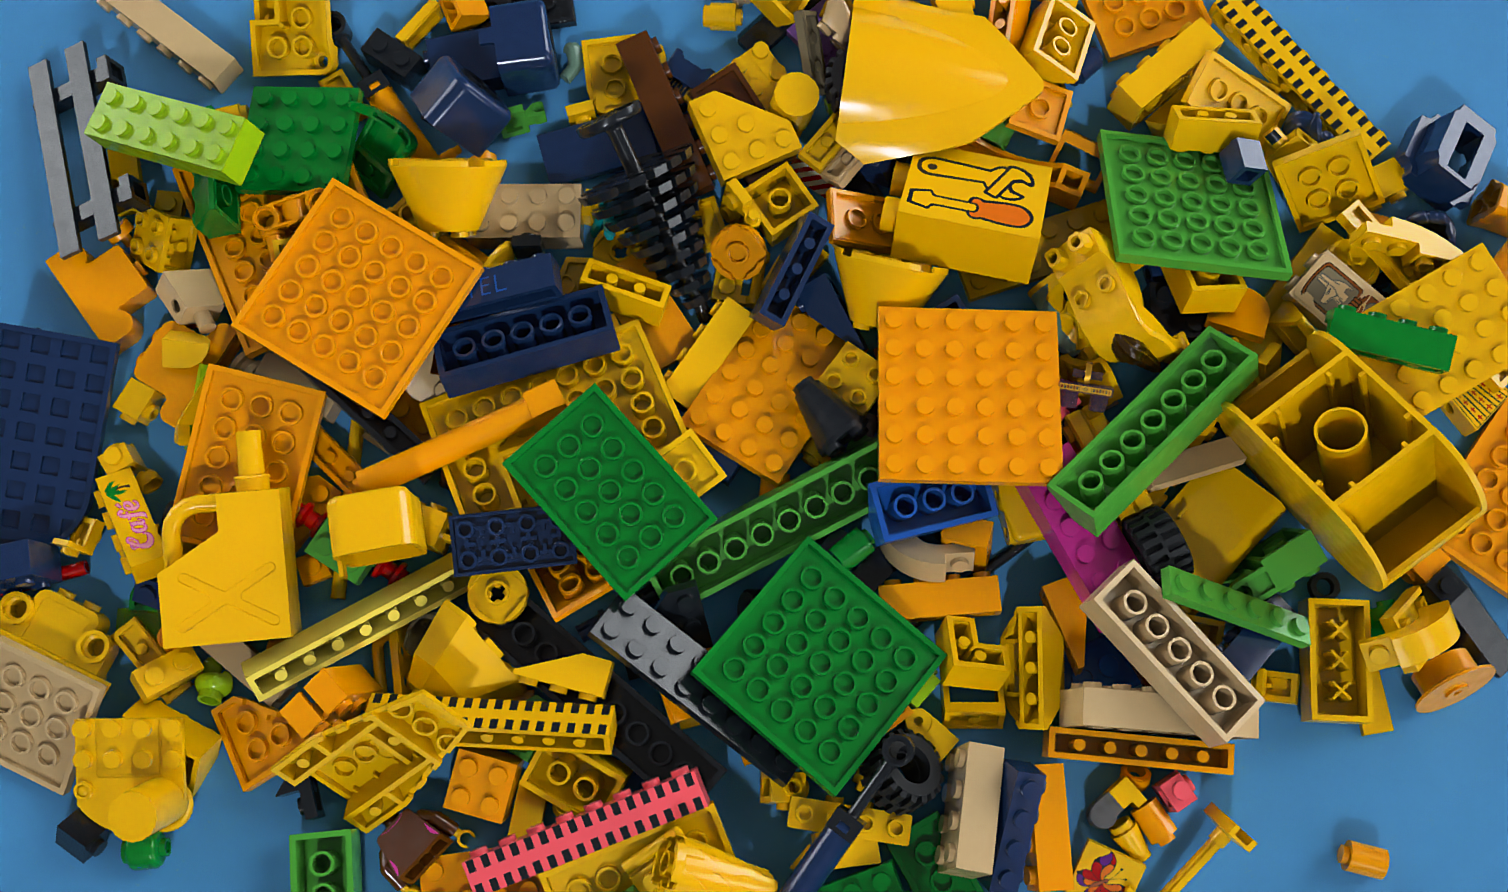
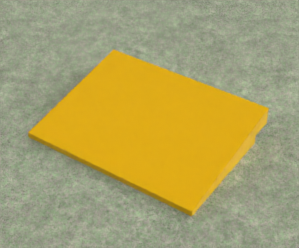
[419,319,687,515]

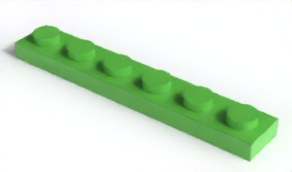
[1161,565,1311,649]

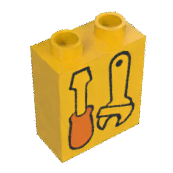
[879,148,1053,285]

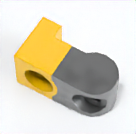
[1086,776,1147,829]

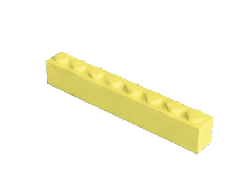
[240,552,472,703]

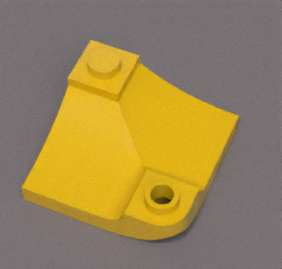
[249,0,339,77]

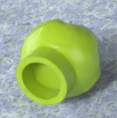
[194,657,233,706]

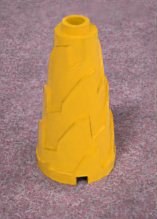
[651,831,778,892]

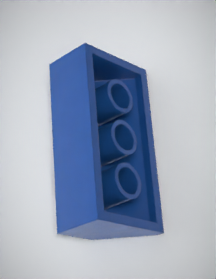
[868,481,999,547]

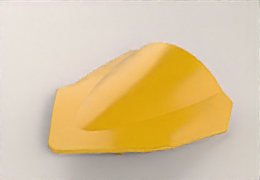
[835,0,1044,165]

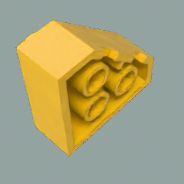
[687,91,802,187]

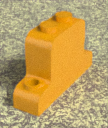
[134,321,242,428]

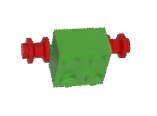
[295,501,410,586]

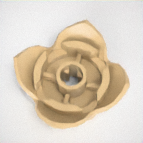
[816,0,852,51]

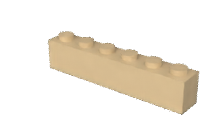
[96,0,244,94]

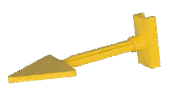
[1124,802,1258,892]

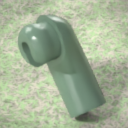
[560,42,584,84]

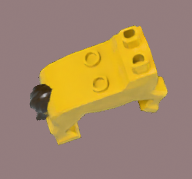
[1045,227,1190,373]

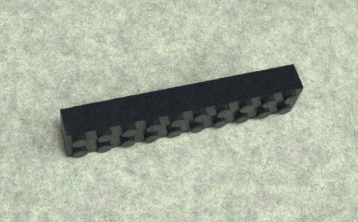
[464,586,728,794]

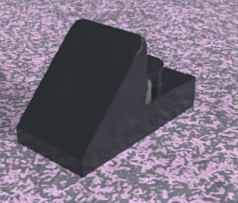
[276,776,325,820]

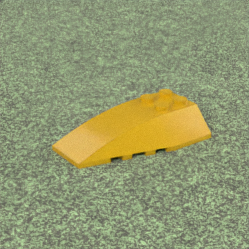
[270,689,471,834]

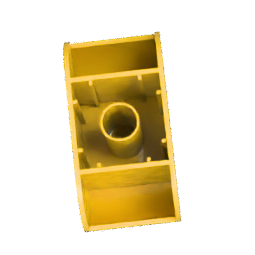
[1217,330,1487,592]

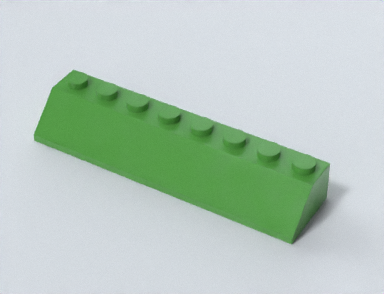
[1047,326,1259,537]

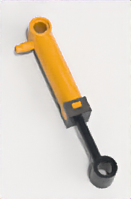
[331,11,462,159]

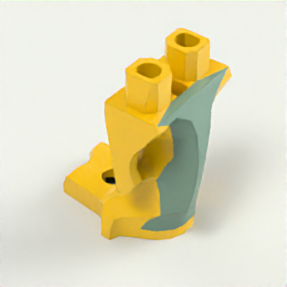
[1027,272,1100,360]

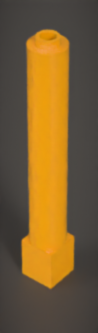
[352,379,567,492]

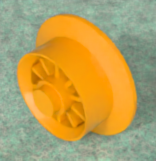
[1411,648,1496,713]

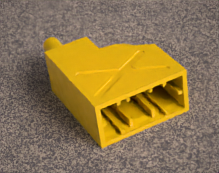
[157,430,302,649]

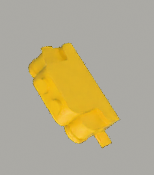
[0,587,119,699]

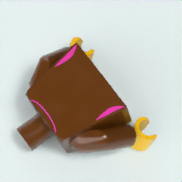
[377,808,475,892]

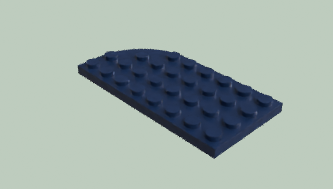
[0,323,121,547]

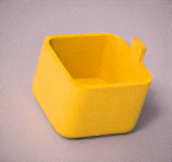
[326,486,427,580]

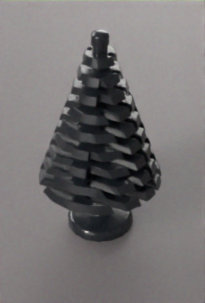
[576,99,713,324]

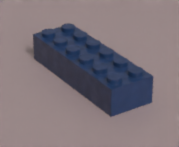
[434,284,621,399]

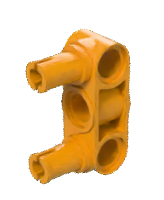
[252,187,324,264]

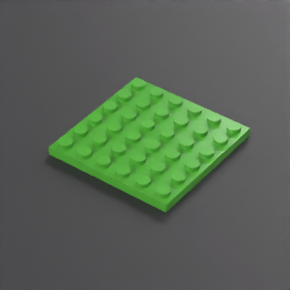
[1096,129,1293,281]

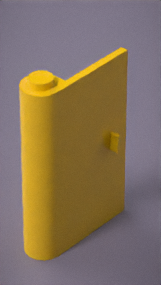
[1164,467,1286,615]

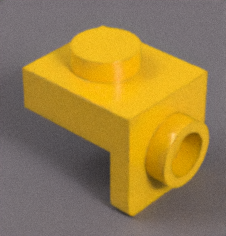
[52,517,105,558]
[1251,668,1300,705]

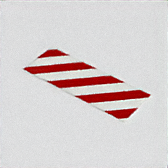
[790,157,837,198]

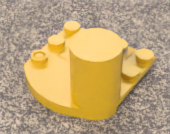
[683,41,820,138]
[71,717,189,843]

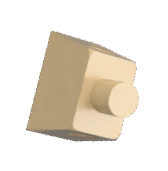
[155,268,224,334]

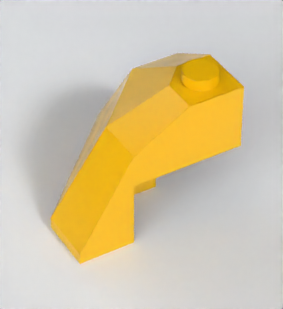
[407,599,528,700]

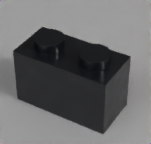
[360,28,428,92]

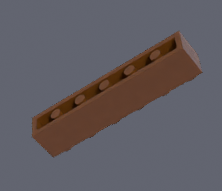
[616,30,717,201]

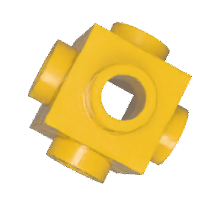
[760,772,809,811]

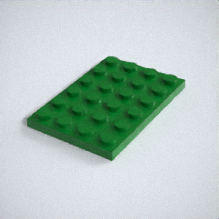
[502,383,718,602]

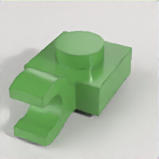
[501,101,547,139]

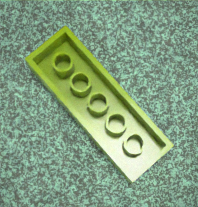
[84,82,265,186]

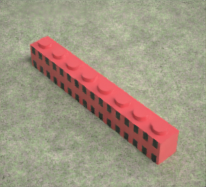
[462,765,710,892]

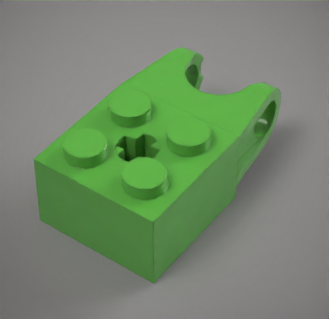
[1223,527,1328,601]

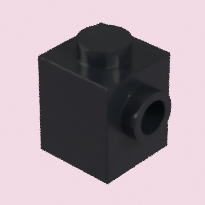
[55,808,109,864]

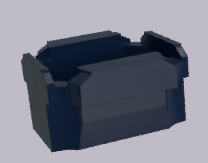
[1394,104,1497,212]

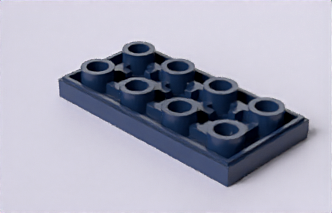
[537,106,657,184]
[448,506,578,577]

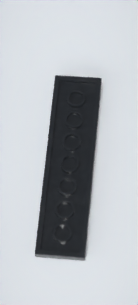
[587,594,798,788]

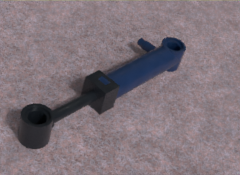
[778,733,916,892]

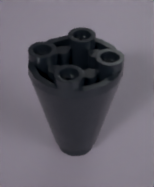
[793,376,869,459]

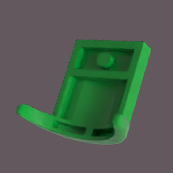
[348,101,418,199]

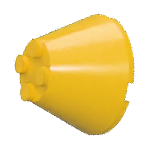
[388,158,507,238]
[834,245,949,331]

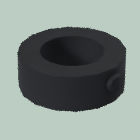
[1307,572,1341,599]

